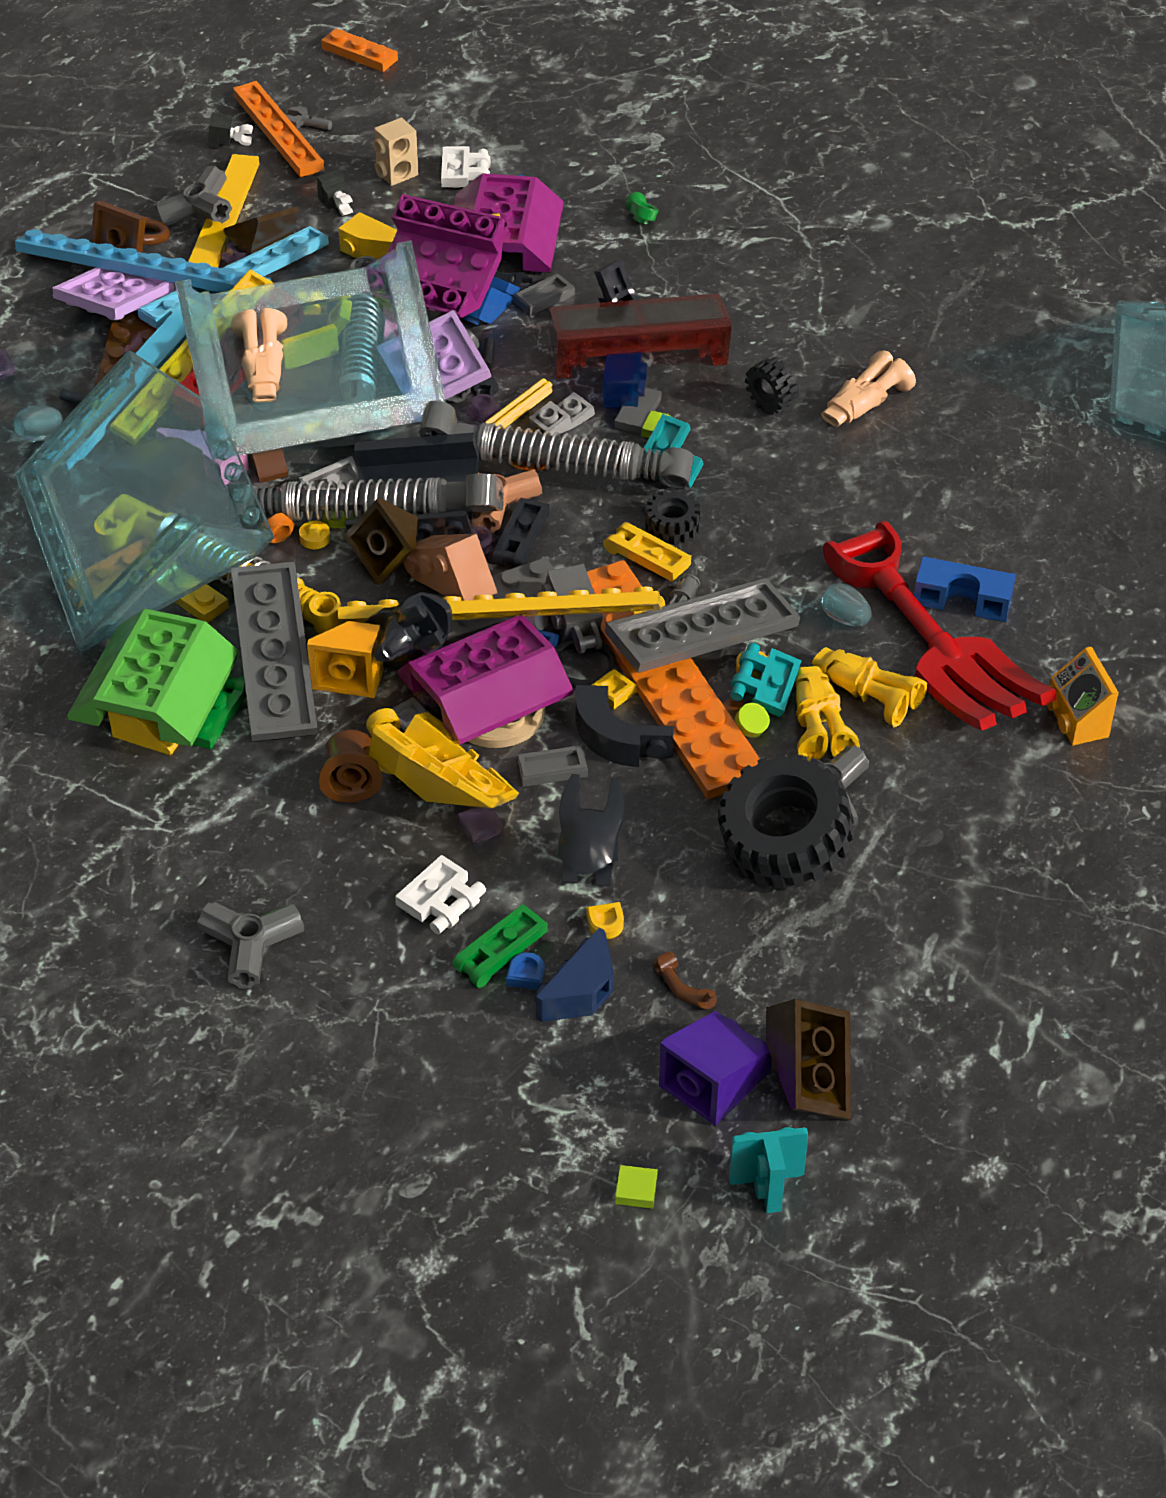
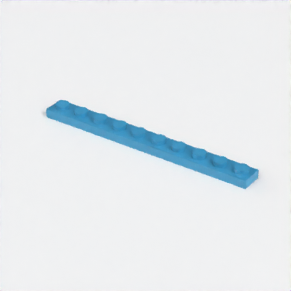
[15,229,271,294]

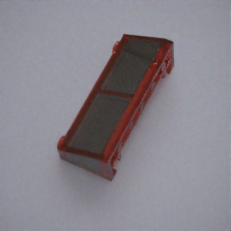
[549,294,732,378]

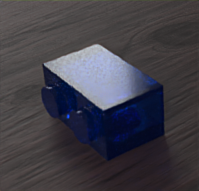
[603,351,648,408]

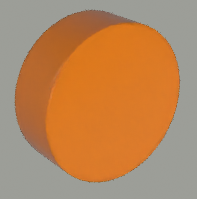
[262,513,294,544]

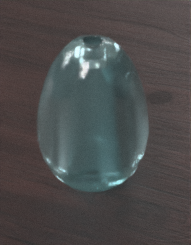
[14,405,63,442]
[821,583,872,627]

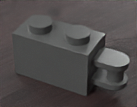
[542,564,603,654]

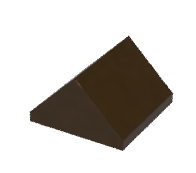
[223,206,299,255]
[344,498,418,585]

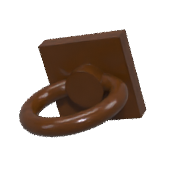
[90,201,170,253]

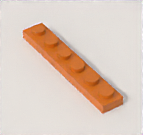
[233,81,324,177]

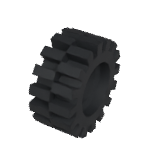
[745,357,799,415]
[645,489,701,545]

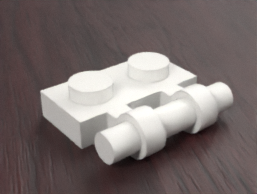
[441,146,491,188]
[395,855,486,934]

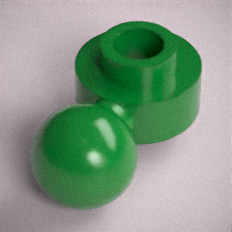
[625,192,659,224]

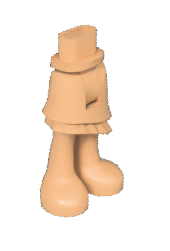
[231,308,287,402]
[821,350,916,427]

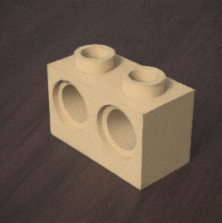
[373,117,418,186]

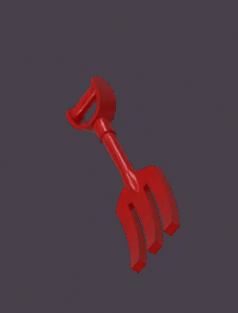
[823,521,1057,731]

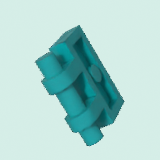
[730,643,802,717]

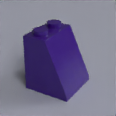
[659,1011,772,1126]

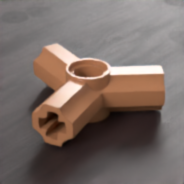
[473,469,542,535]

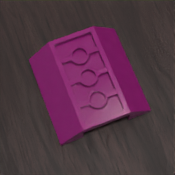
[453,173,563,273]
[358,194,505,318]
[397,614,574,745]

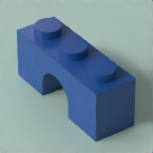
[914,556,1016,622]

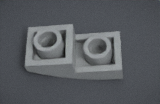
[529,392,595,436]

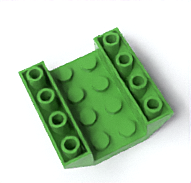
[67,608,239,747]

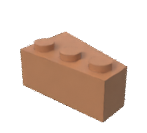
[403,534,498,601]

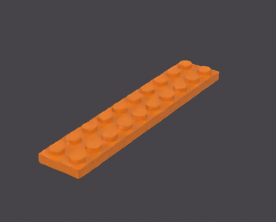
[587,560,760,800]

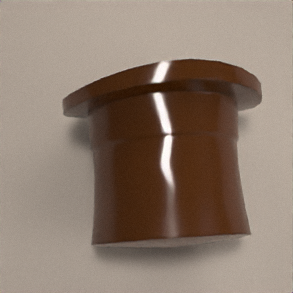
[318,730,383,803]

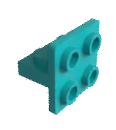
[729,1127,808,1213]

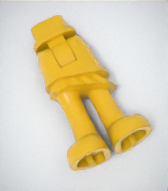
[812,647,927,727]
[795,666,860,761]

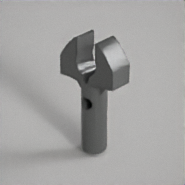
[285,106,333,131]

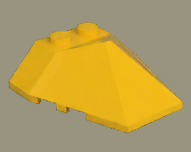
[369,711,519,808]

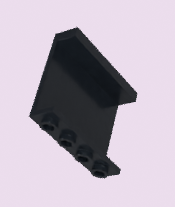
[345,432,479,540]

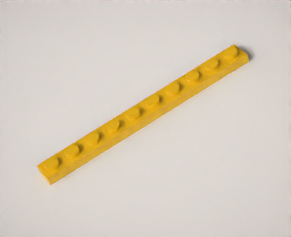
[338,587,661,624]

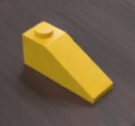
[338,212,397,263]

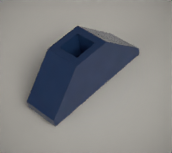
[535,928,613,1022]

